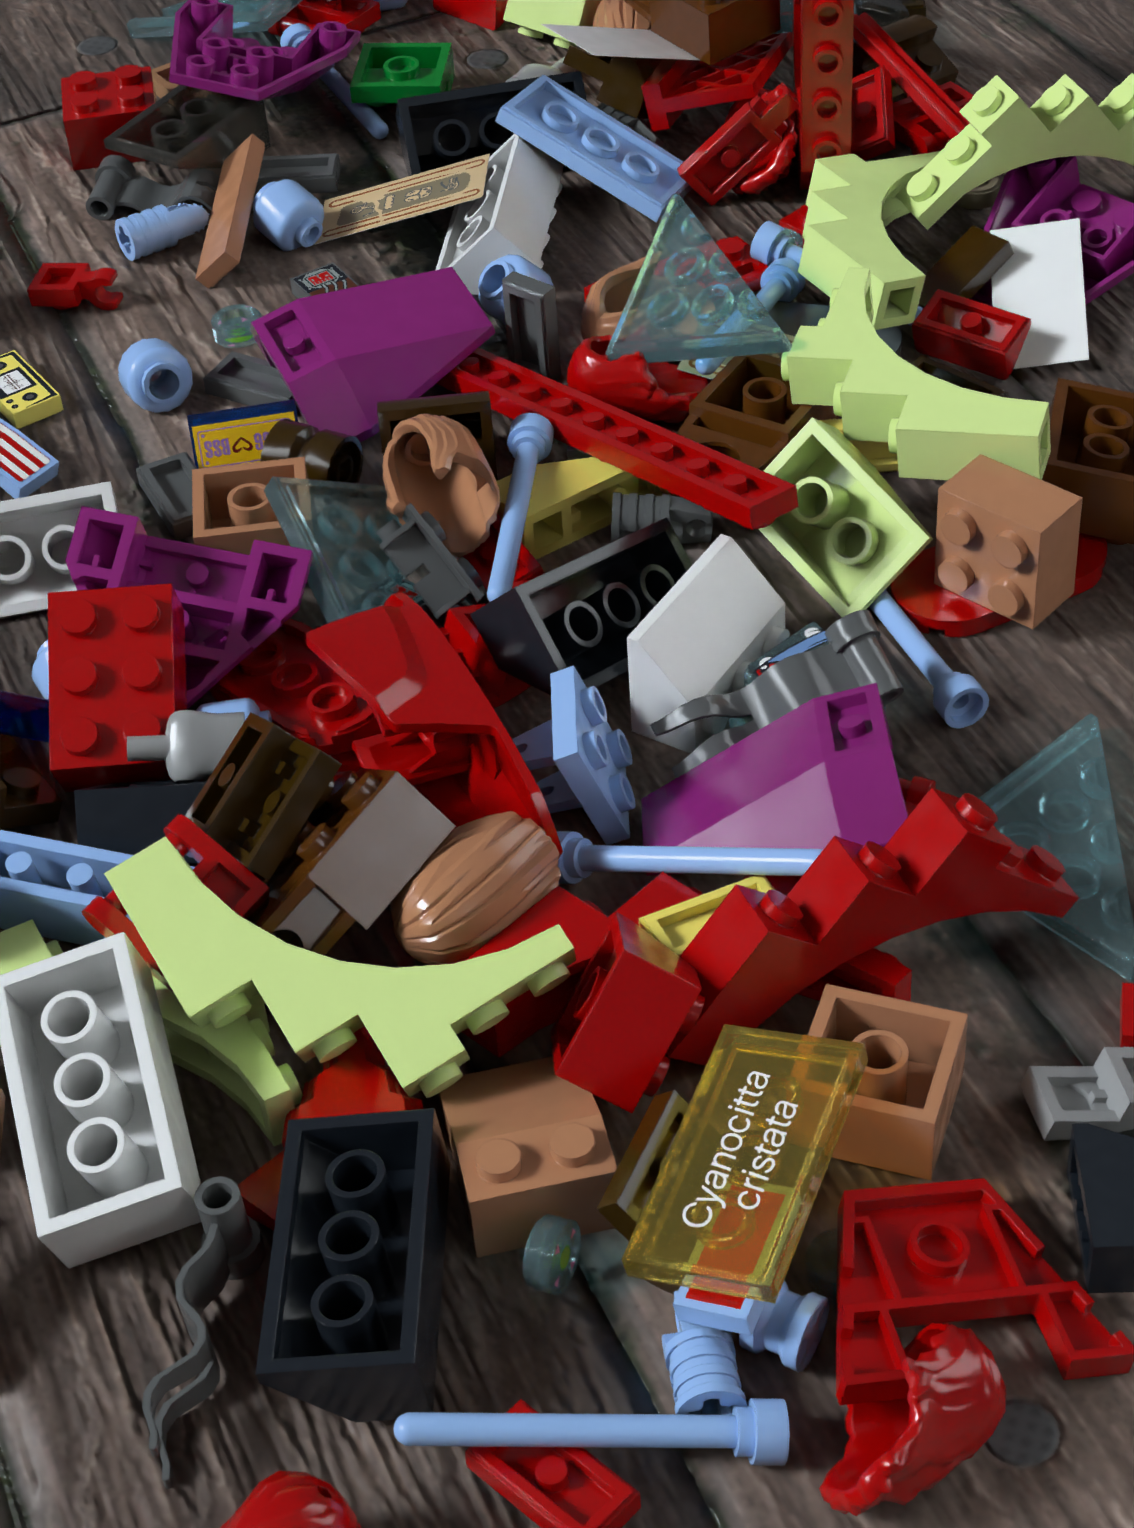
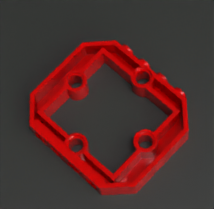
[793,0,854,190]

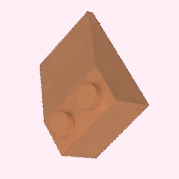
[438,1057,617,1258]

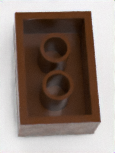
[1042,378,1134,545]

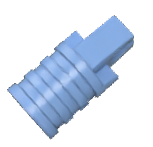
[661,1291,748,1415]

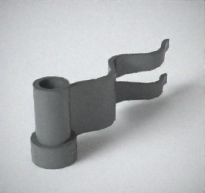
[86,155,273,220]
[650,610,904,778]
[142,1176,266,1489]

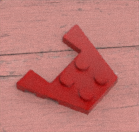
[836,1178,1134,1406]

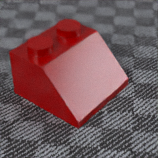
[551,912,705,1113]

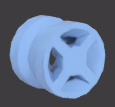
[739,1277,829,1372]

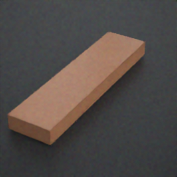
[195,134,265,289]

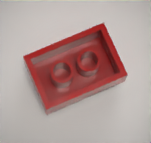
[48,583,187,792]

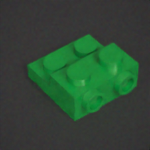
[350,43,455,107]

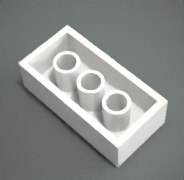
[0,932,201,1269]

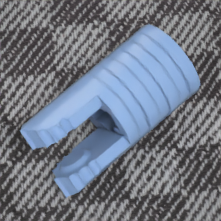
[115,203,210,261]

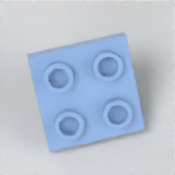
[512,665,635,845]

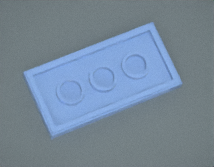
[495,75,693,222]

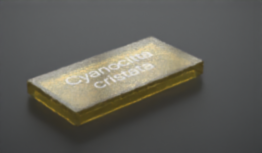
[621,1024,868,1303]

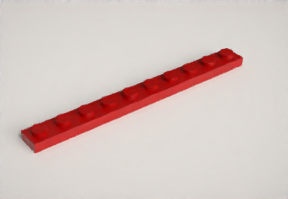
[436,347,799,530]

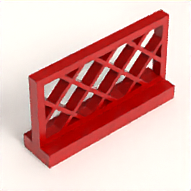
[641,25,793,132]

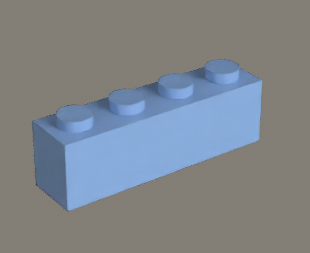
[0,830,195,945]

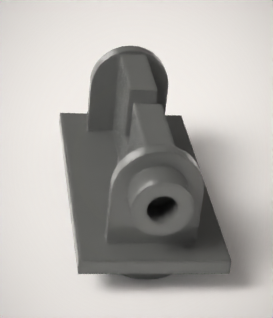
[376,503,484,621]

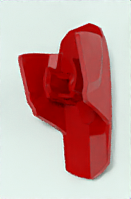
[306,592,563,858]

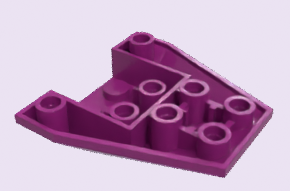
[169,0,361,101]
[971,156,1134,306]
[250,267,496,442]
[641,683,908,876]

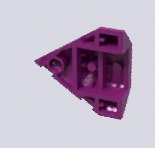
[65,506,314,709]

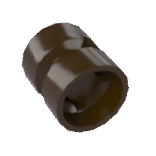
[260,419,363,506]

